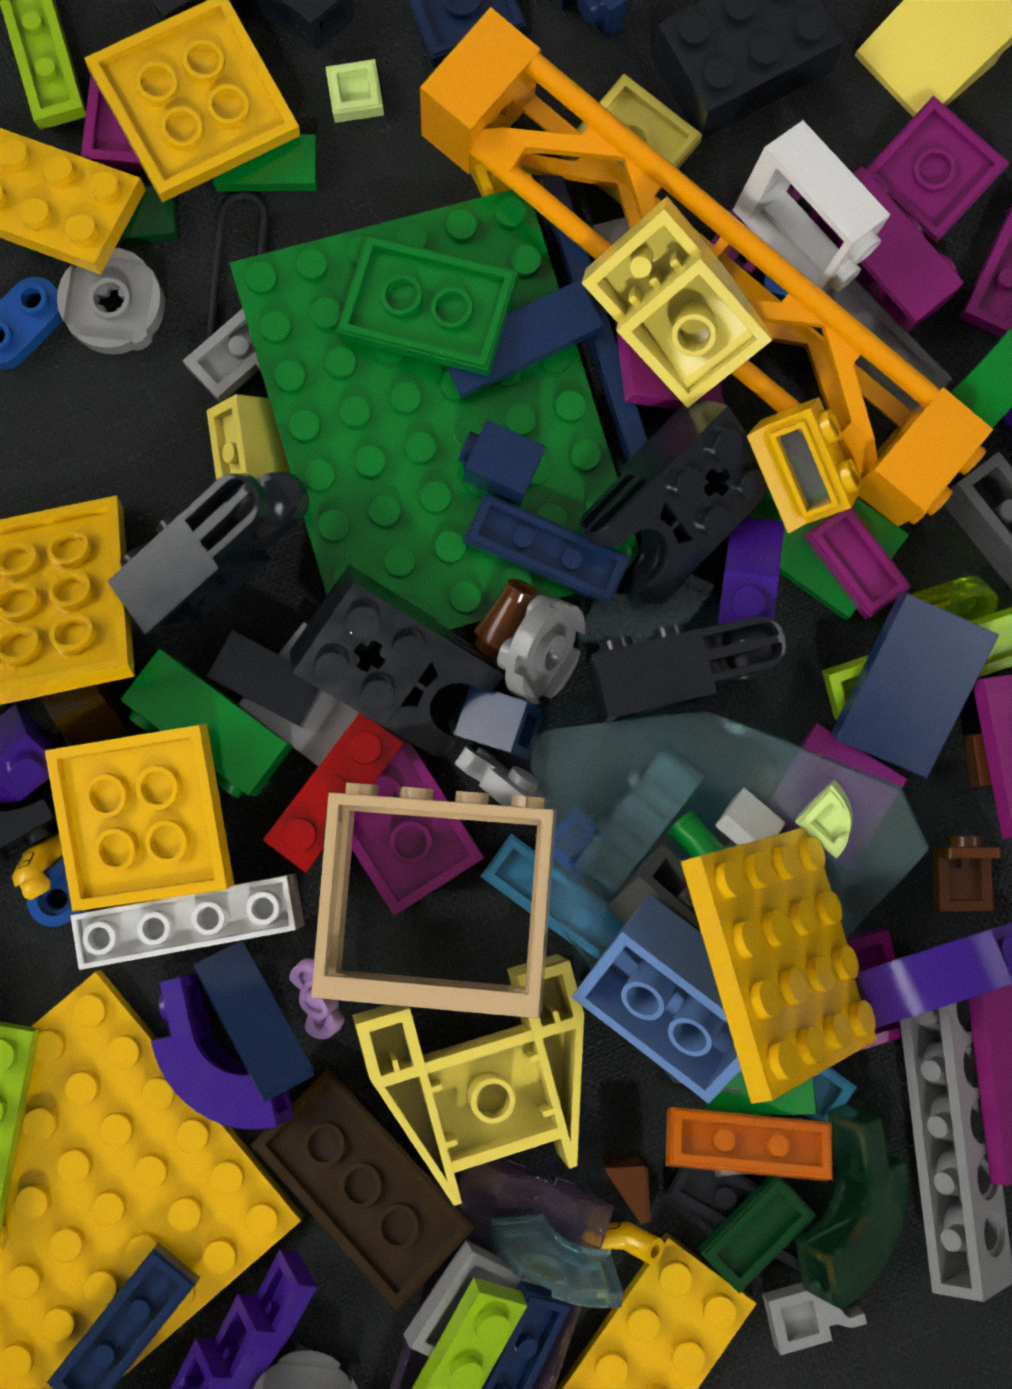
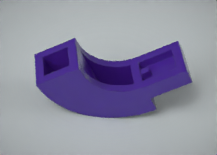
[855,923,1012,1028]
[151,974,294,1129]

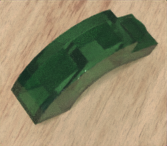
[795,1104,908,1310]

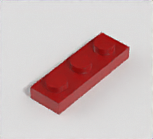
[263,713,405,873]

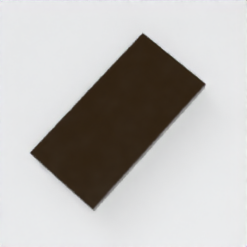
[251,1066,478,1311]

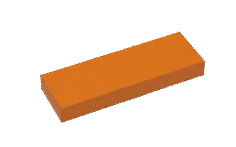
[665,1107,832,1181]

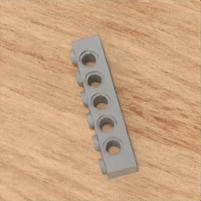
[893,954,1012,1302]

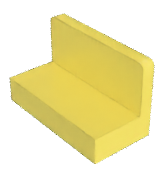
[206,394,291,480]

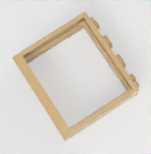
[311,783,557,1018]

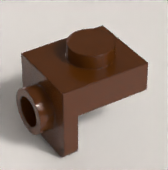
[932,836,1001,912]

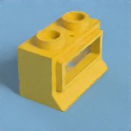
[747,397,861,534]

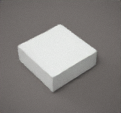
[715,788,786,845]

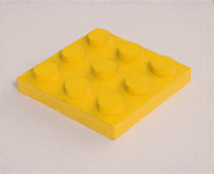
[84,0,300,203]
[45,724,234,912]

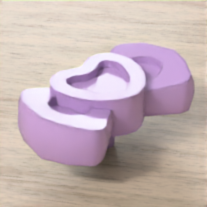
[289,958,344,1039]

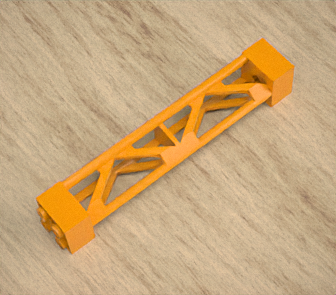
[420,7,993,526]

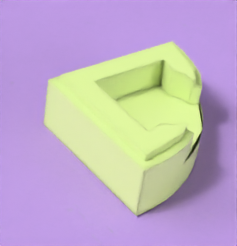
[795,779,853,859]

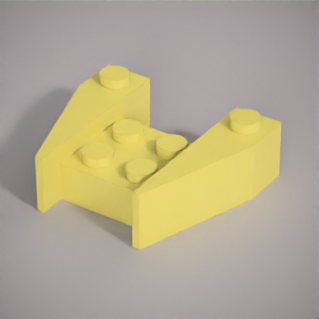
[352,954,584,1206]

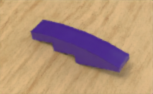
[171,1249,318,1389]

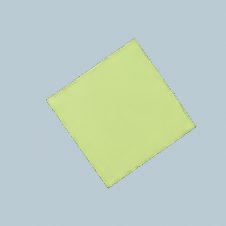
[325,59,384,123]

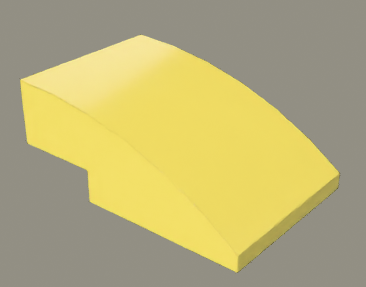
[855,0,1012,117]
[582,196,772,408]

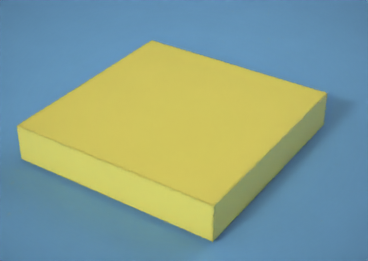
[560,73,702,204]

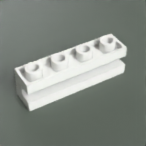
[70,873,304,970]

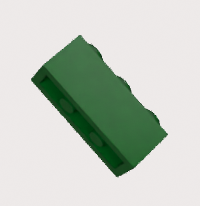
[120,649,294,798]

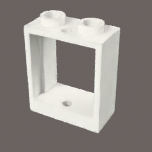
[733,120,890,292]

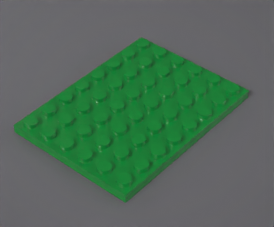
[229,189,640,651]

